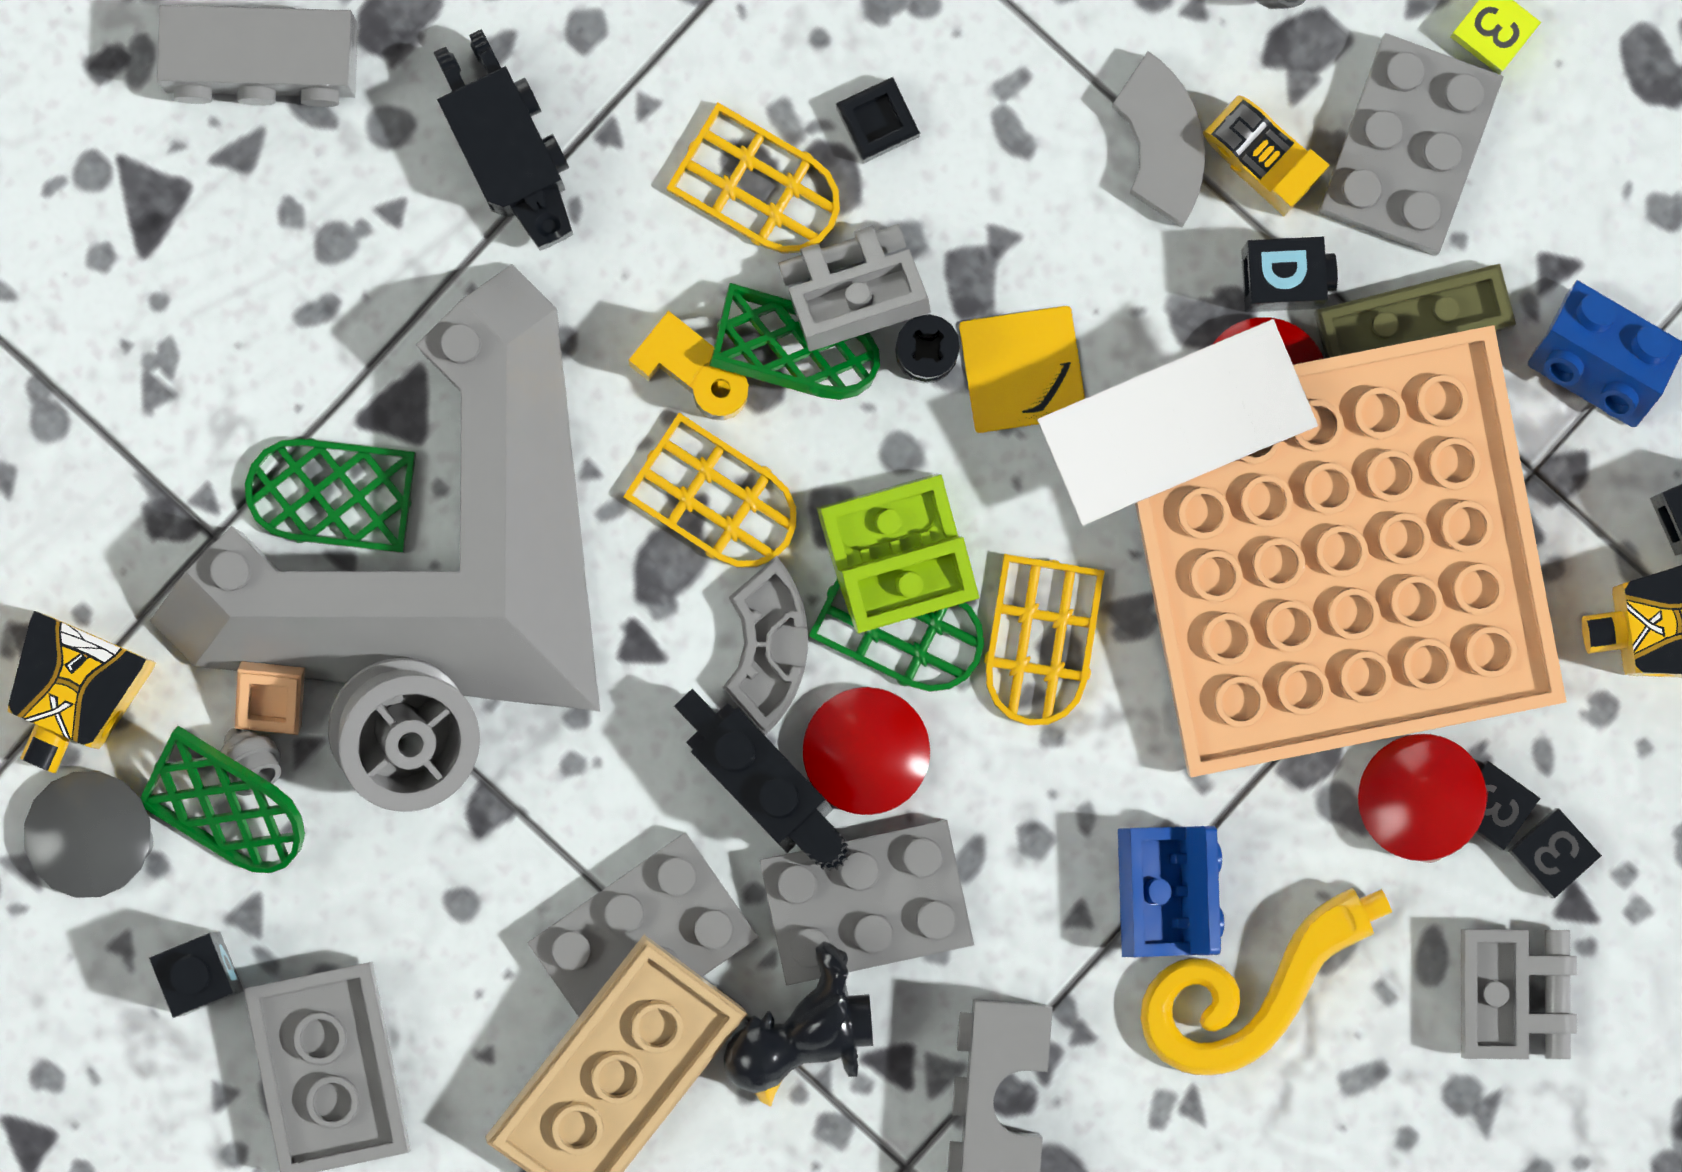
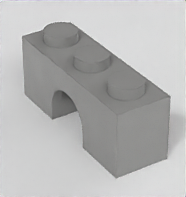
[947,999,1053,1172]

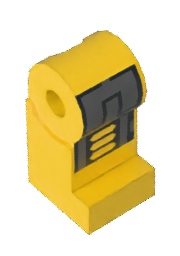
[1203,95,1330,216]
[628,310,749,421]

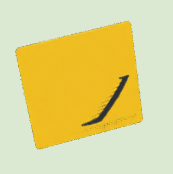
[959,306,1085,433]

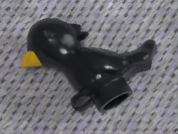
[723,941,873,1107]

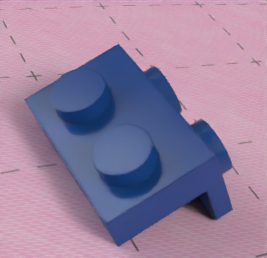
[1528,280,1682,427]
[1118,826,1225,957]

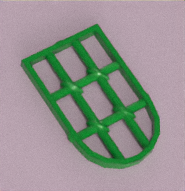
[808,579,984,692]

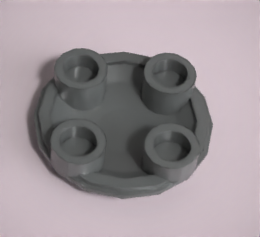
[24,771,153,898]

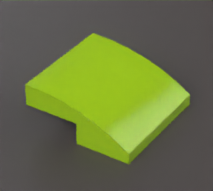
[817,474,980,633]

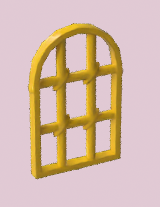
[666,102,840,254]
[623,413,796,568]
[984,554,1105,726]

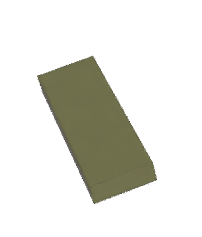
[1314,264,1516,358]

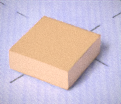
[235,661,305,735]

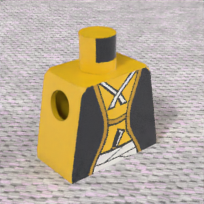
[1582,565,1682,678]
[8,611,156,774]

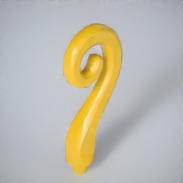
[1140,888,1392,1076]

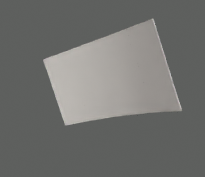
[1037,319,1318,526]

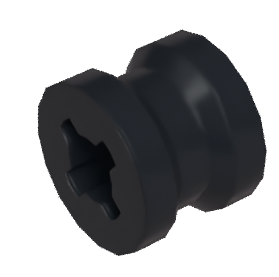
[895,314,960,384]

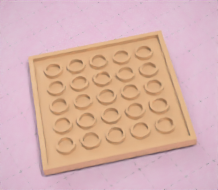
[1135,325,1567,777]

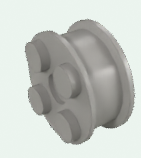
[328,658,480,812]

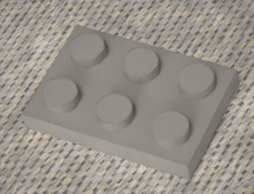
[1318,33,1504,256]
[759,820,974,986]
[527,832,759,1017]
[244,962,411,1172]

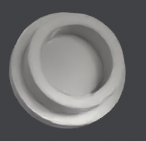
[220,728,281,796]

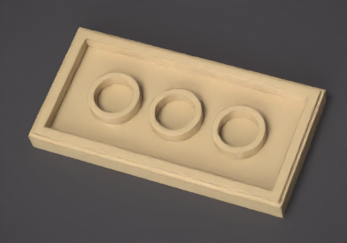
[485,935,747,1172]

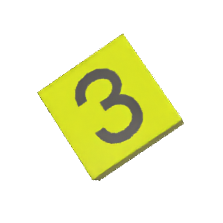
[1450,0,1541,75]

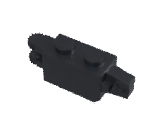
[433,29,573,251]
[674,689,850,871]

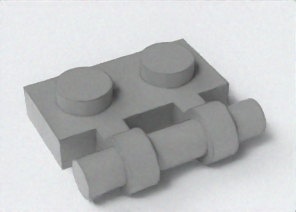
[778,224,931,352]
[1461,929,1577,1059]

